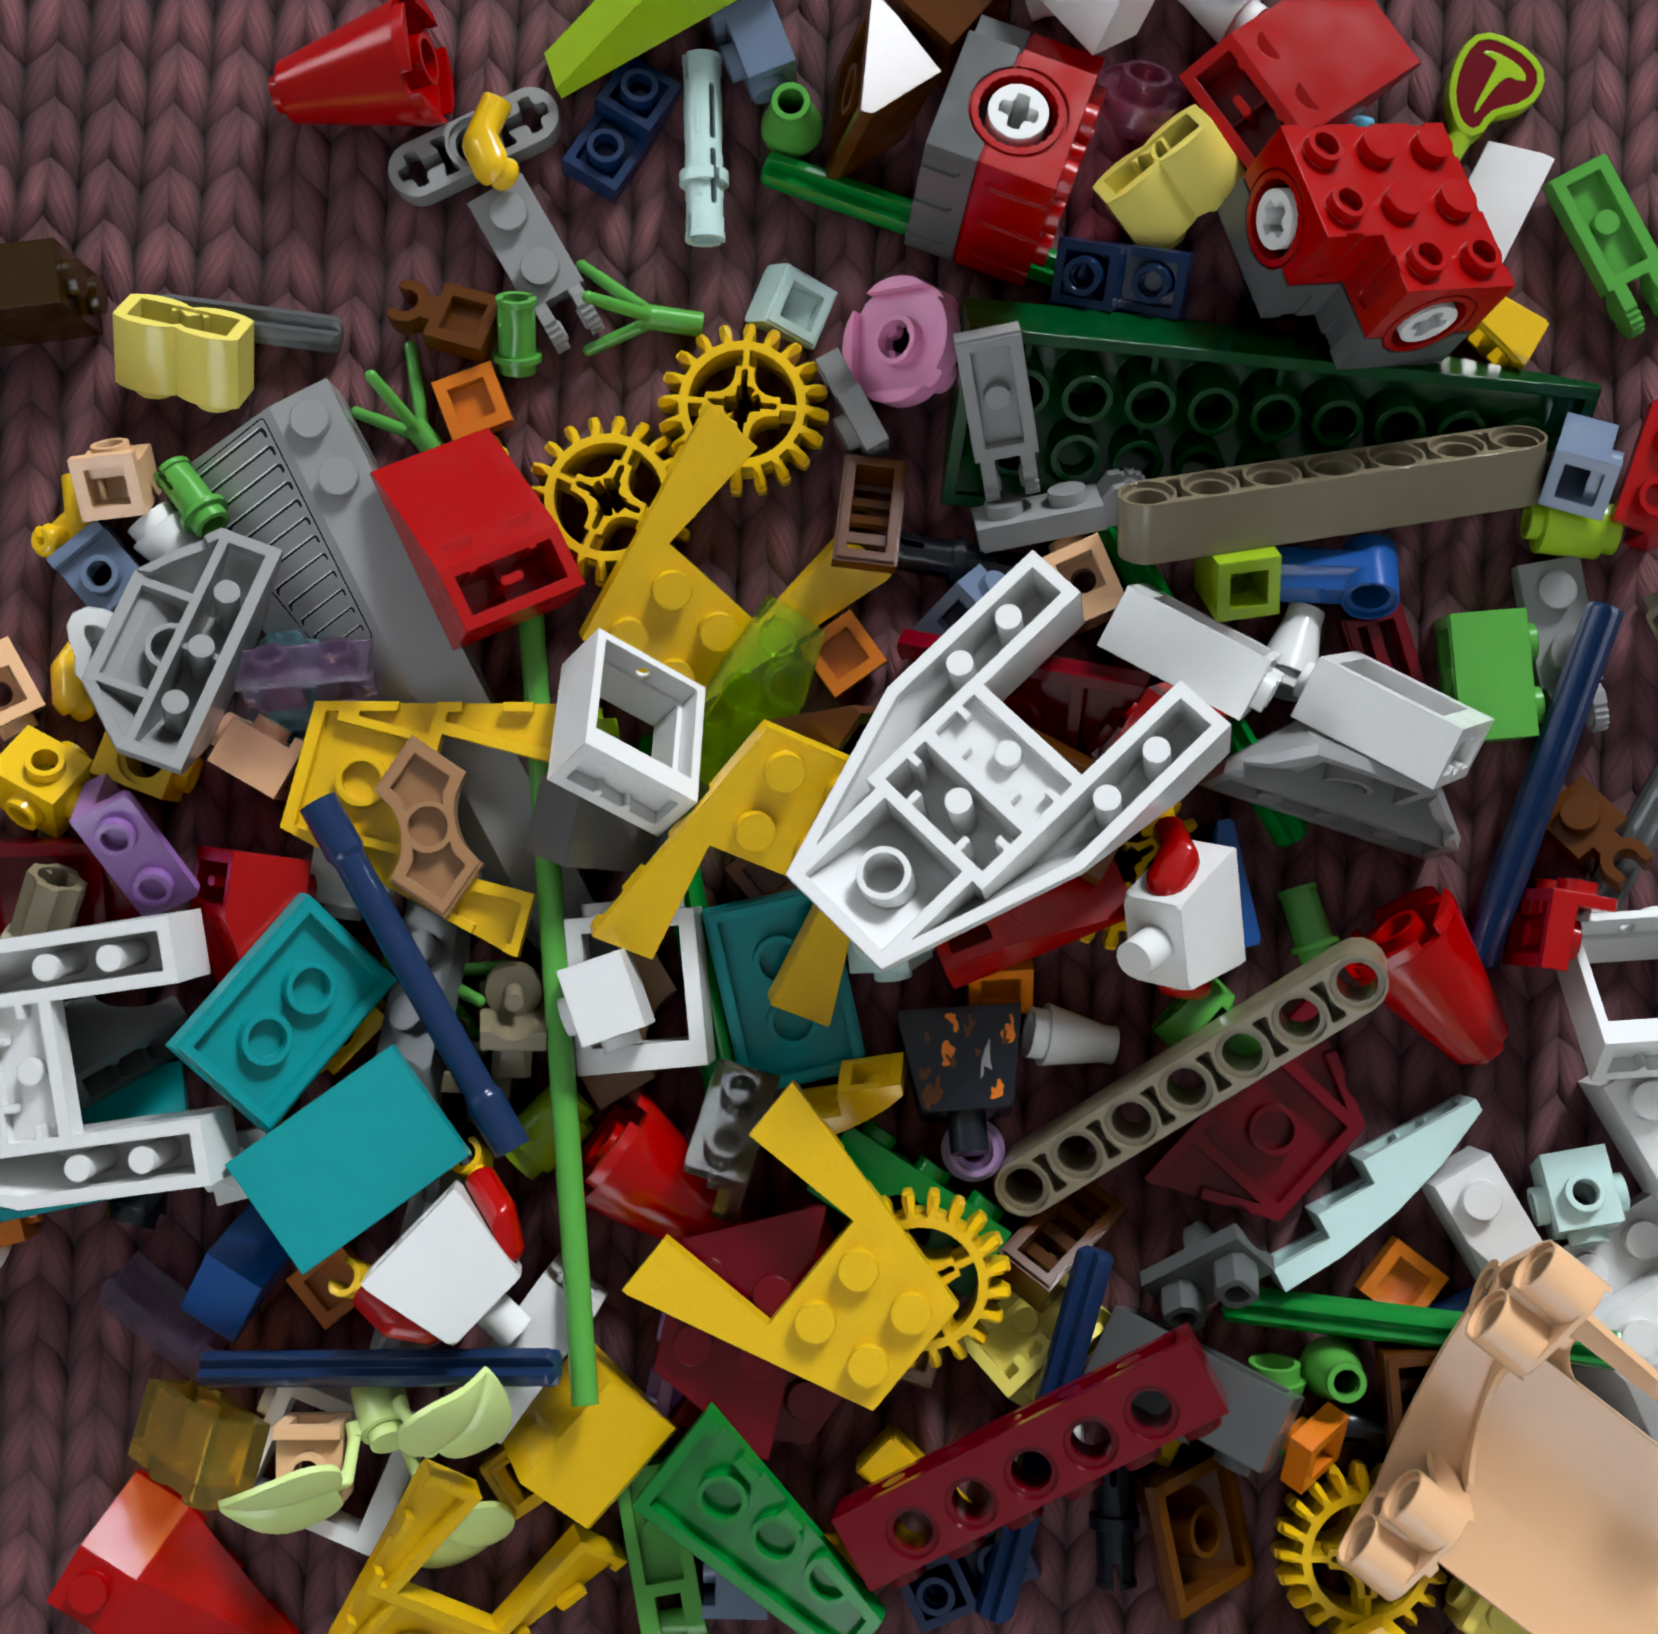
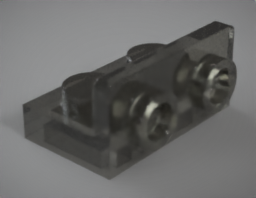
[683,1059,780,1224]

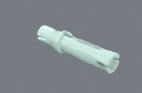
[679,49,729,247]

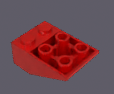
[1178,0,1421,170]
[370,428,585,651]
[189,845,317,985]
[935,858,1128,990]

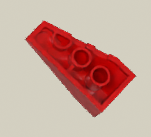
[45,1469,301,1634]

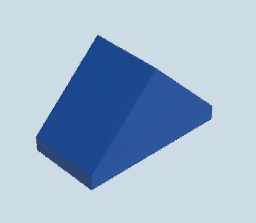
[180,1203,291,1343]

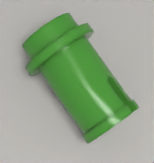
[492,291,543,378]
[153,455,230,539]
[1277,882,1340,965]

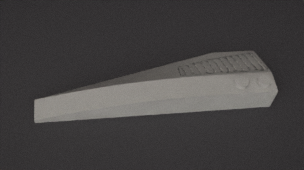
[191,378,620,959]

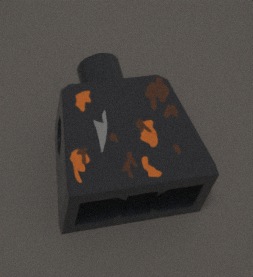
[897,1002,1021,1157]

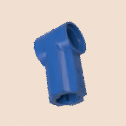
[1275,534,1400,620]

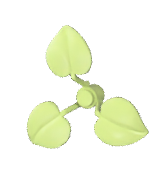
[217,1366,515,1569]

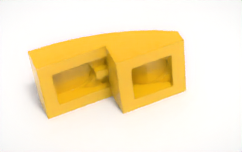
[803,1052,907,1134]

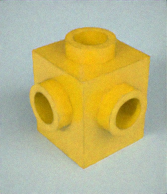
[0,725,96,838]

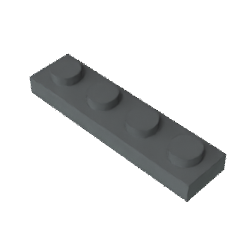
[376,870,483,1104]

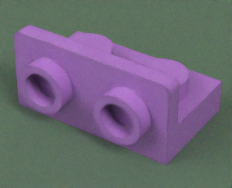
[69,772,200,917]

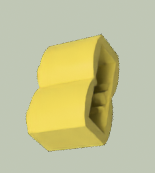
[1092,104,1246,249]
[112,294,254,413]

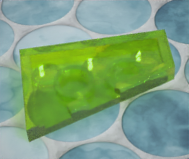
[699,593,825,786]

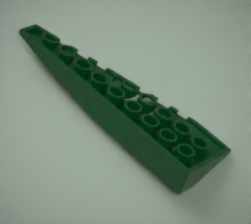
[940,297,1602,507]

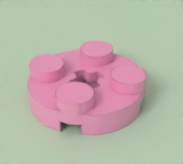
[842,275,961,408]

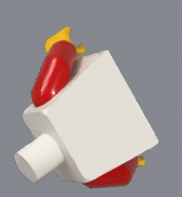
[1116,806,1246,1001]
[328,1136,532,1348]

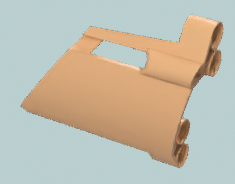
[1336,1239,1658,1634]

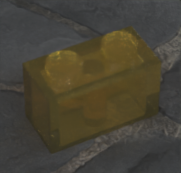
[128,1379,271,1511]

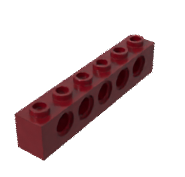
[831,1322,1229,1592]

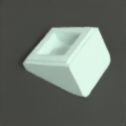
[745,263,838,350]

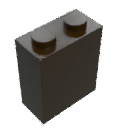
[0,238,108,348]

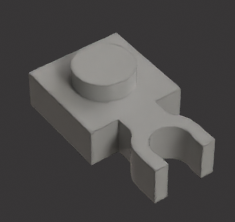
[815,347,889,458]

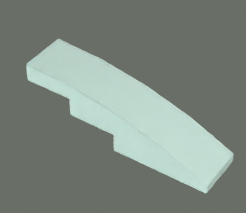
[1270,1094,1482,1292]

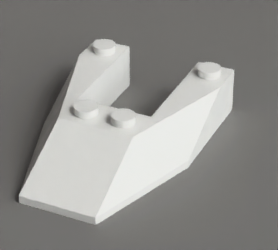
[786,550,1232,972]
[0,908,240,1211]
[1421,1075,1658,1443]

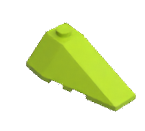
[544,0,737,98]

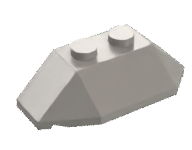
[81,527,283,775]
[1198,720,1461,860]

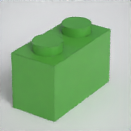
[1433,607,1545,743]

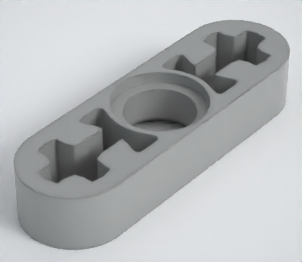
[388,87,562,207]

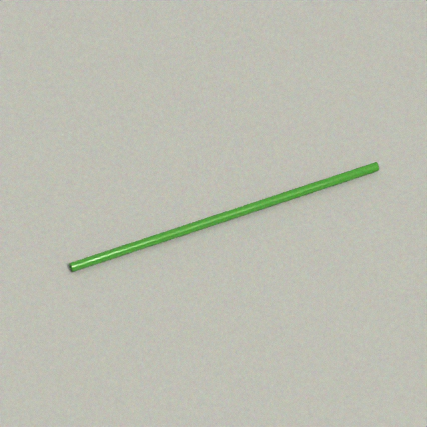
[519,614,599,1407]

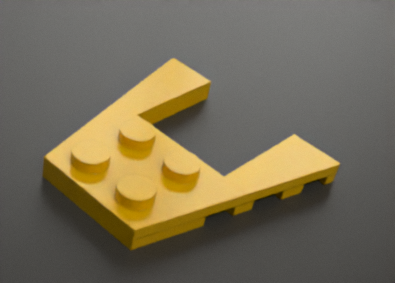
[579,399,892,700]
[280,701,557,958]
[590,719,850,1027]
[622,1080,959,1411]
[328,1458,627,1634]

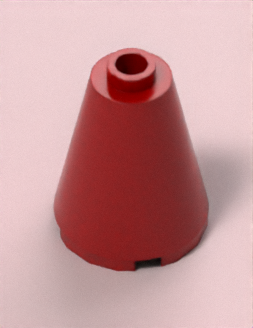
[269,0,455,127]
[1344,886,1509,1066]
[581,1089,742,1245]

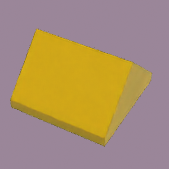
[502,1344,679,1529]

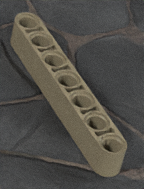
[1117,425,1548,565]
[995,937,1389,1217]

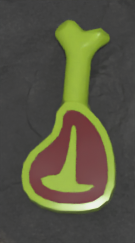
[1443,32,1545,161]

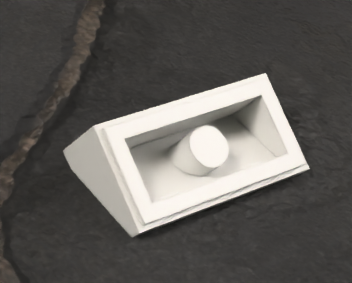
[1468,141,1555,263]

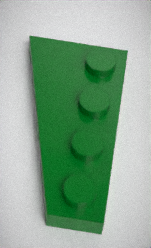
[631,1401,887,1634]

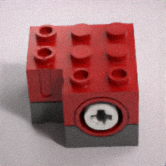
[904,14,1108,287]
[1217,122,1515,370]

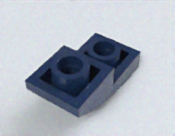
[561,57,682,204]
[1050,236,1195,320]
[901,1529,1042,1633]

